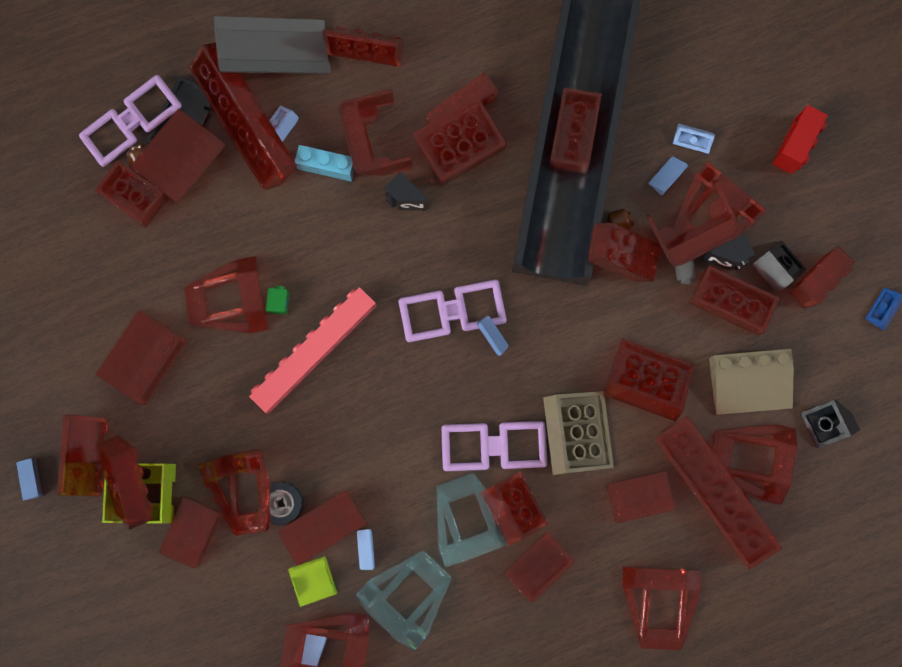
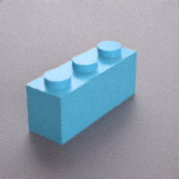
[294,145,356,182]

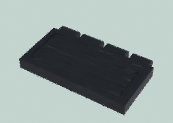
[145,76,218,158]

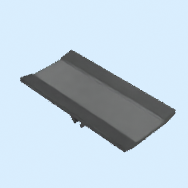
[214,16,331,74]

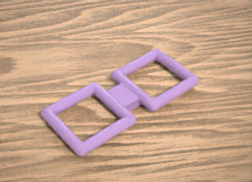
[79,75,182,167]
[398,279,507,342]
[441,421,548,471]

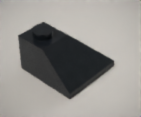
[801,399,860,448]

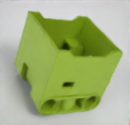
[102,463,176,523]

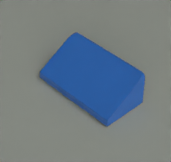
[865,287,902,331]

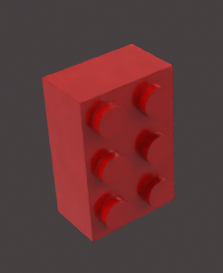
[772,105,828,174]

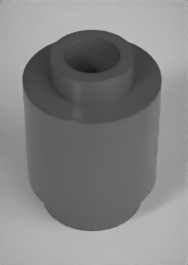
[675,256,696,285]

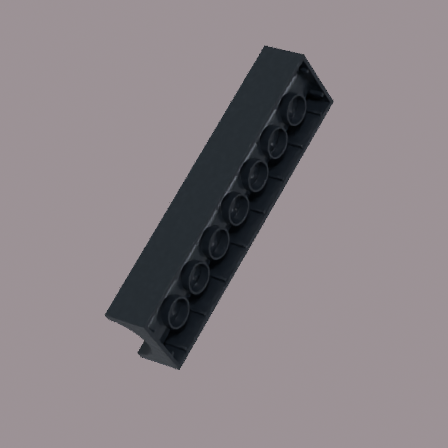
[512,0,640,286]

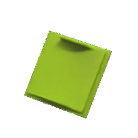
[288,556,338,607]

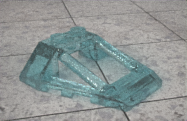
[437,473,518,567]
[356,551,452,651]

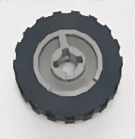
[259,482,304,525]

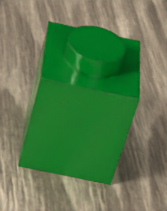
[266,286,290,315]

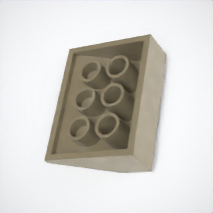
[709,349,794,415]
[543,391,614,475]

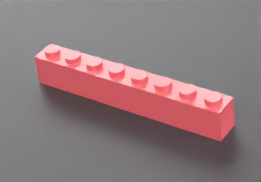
[249,287,377,414]

